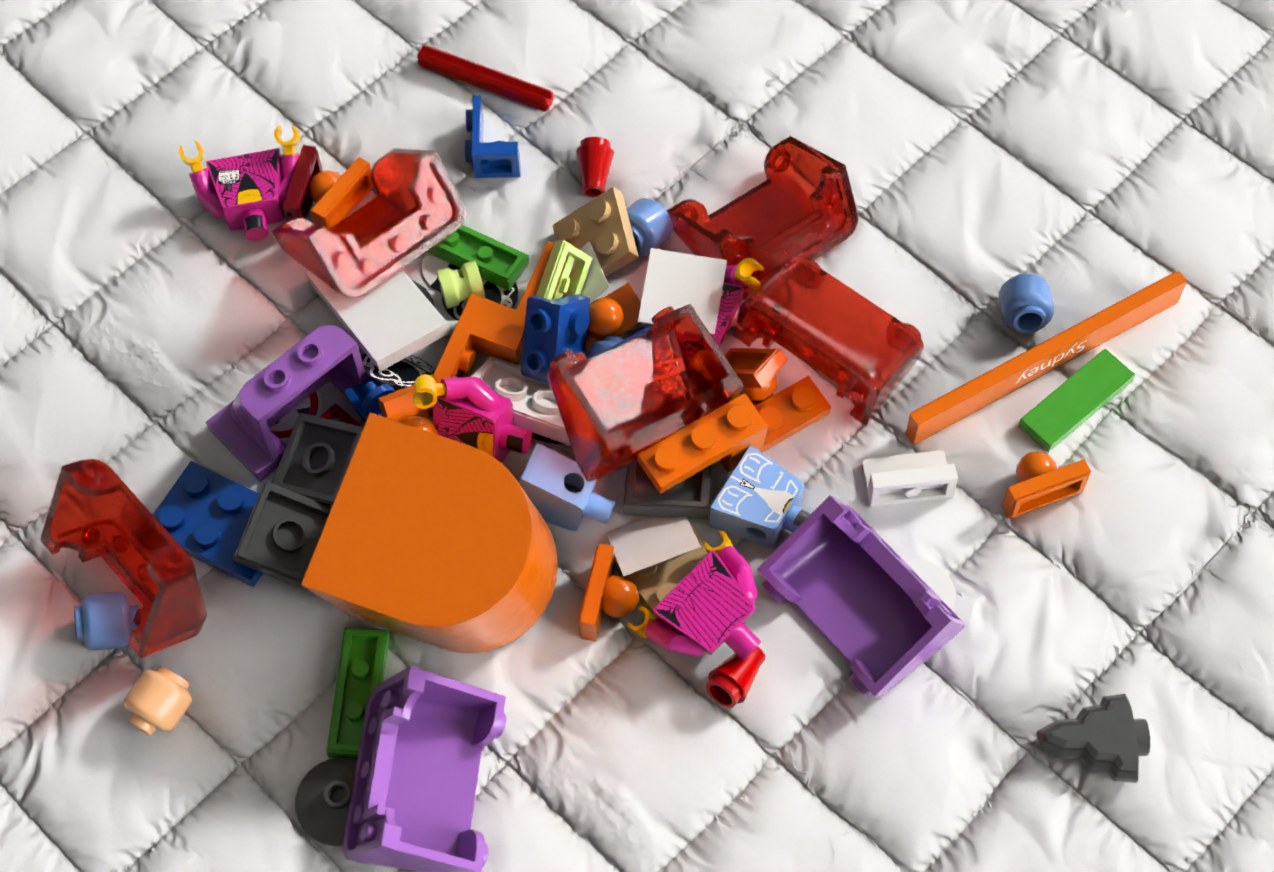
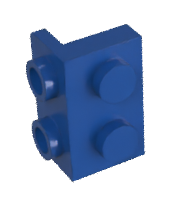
[521,294,590,385]

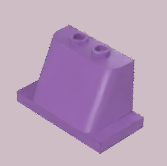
[206,324,369,482]

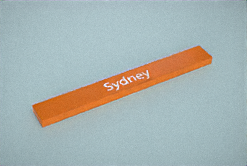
[905,271,1187,445]

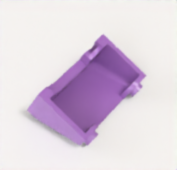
[757,495,966,697]
[343,666,506,872]

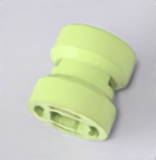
[436,261,486,309]

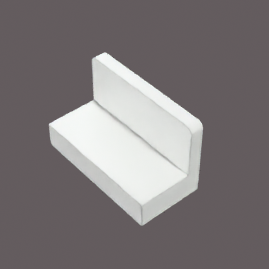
[862,450,958,507]

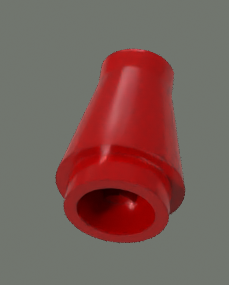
[576,137,614,197]
[706,646,766,708]

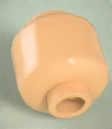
[124,666,192,736]

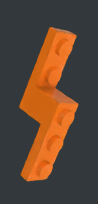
[427,241,554,417]
[637,375,832,494]

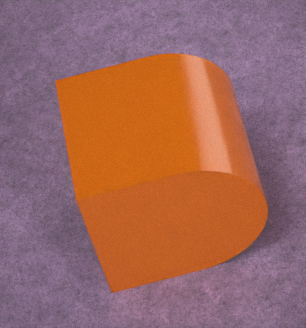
[301,412,558,653]

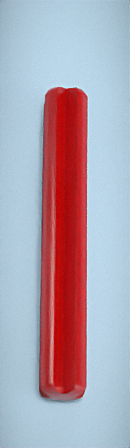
[417,45,554,112]

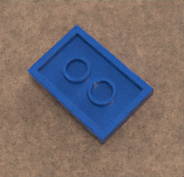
[143,461,263,588]

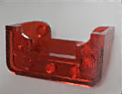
[667,136,858,300]
[272,149,466,297]
[733,256,924,426]
[547,304,745,482]
[40,459,207,658]

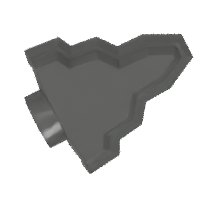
[1035,694,1150,783]

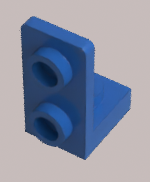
[465,95,521,178]

